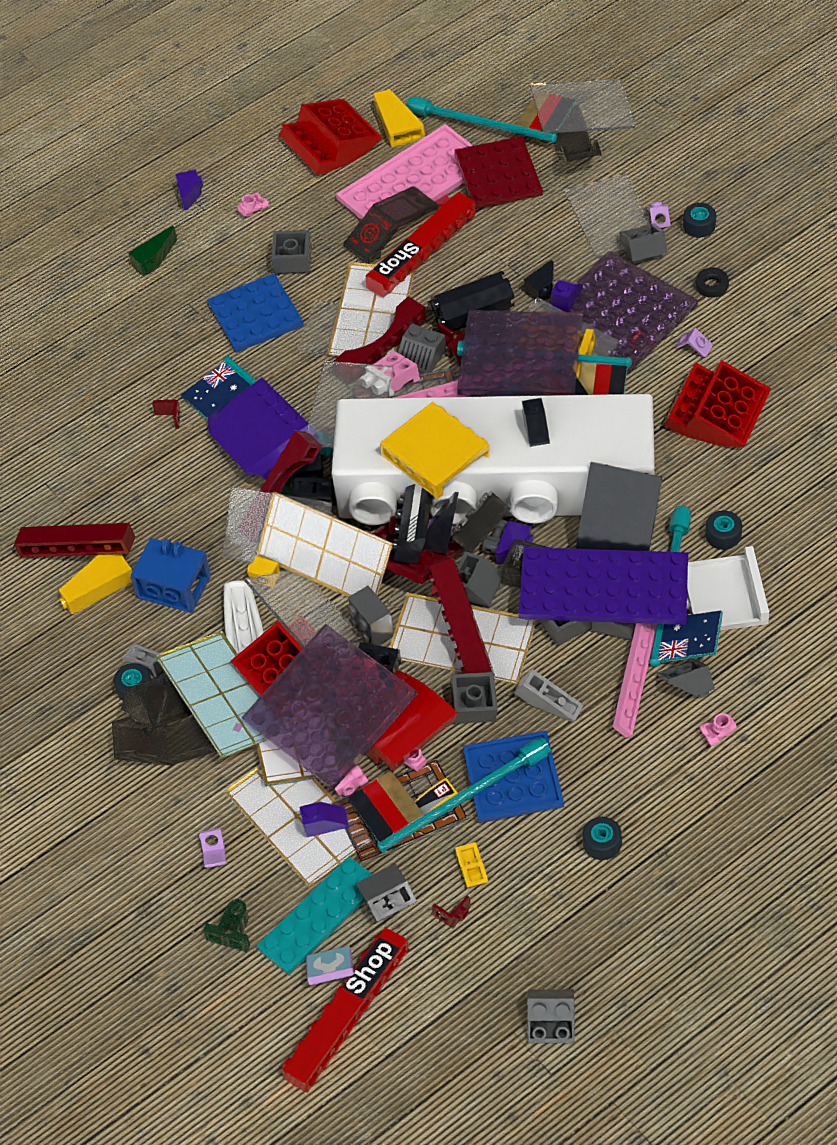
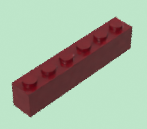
[14,523,136,558]
[429,558,495,676]

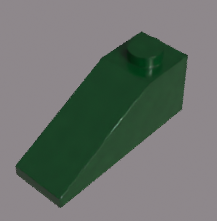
[128,226,177,277]

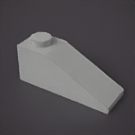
[513,669,583,722]

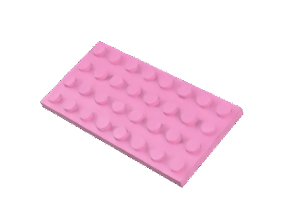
[336,124,473,236]

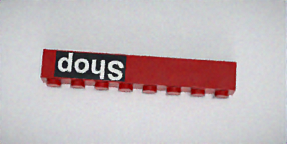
[366,192,476,298]
[282,927,409,1093]

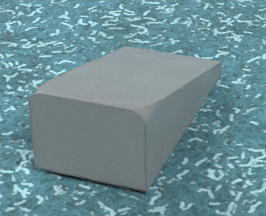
[121,643,163,677]

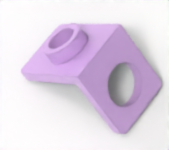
[646,201,670,228]
[675,328,713,358]
[199,828,226,868]

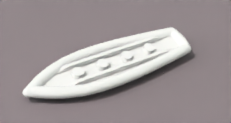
[224,580,264,655]

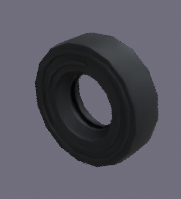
[696,267,729,298]

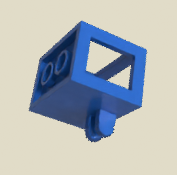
[131,538,211,613]

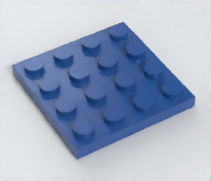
[207,273,304,353]
[463,730,564,823]

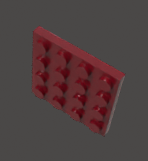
[454,136,543,209]
[372,522,463,584]

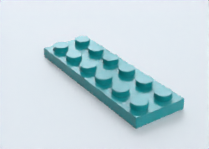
[256,856,373,976]

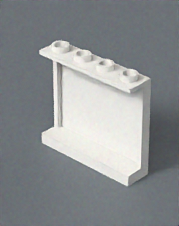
[687,546,769,631]

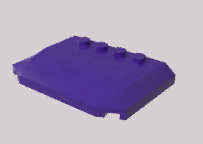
[208,377,320,480]

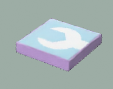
[306,946,354,985]

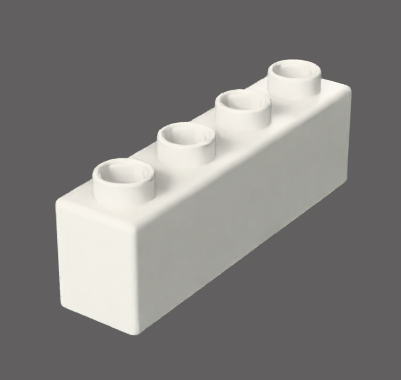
[332,394,655,525]

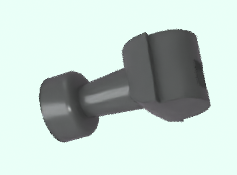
[482,519,507,554]

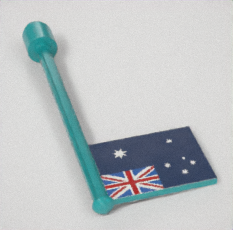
[180,356,334,459]
[649,506,723,667]

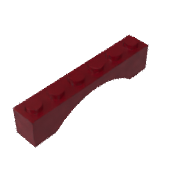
[332,296,426,385]
[238,430,323,543]

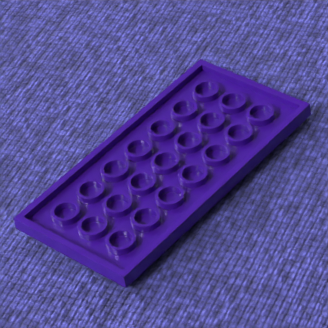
[519,547,688,625]

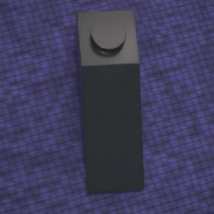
[423,492,459,554]

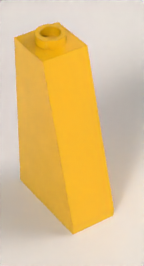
[373,89,425,147]
[59,554,132,614]

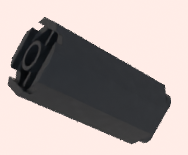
[428,271,515,330]

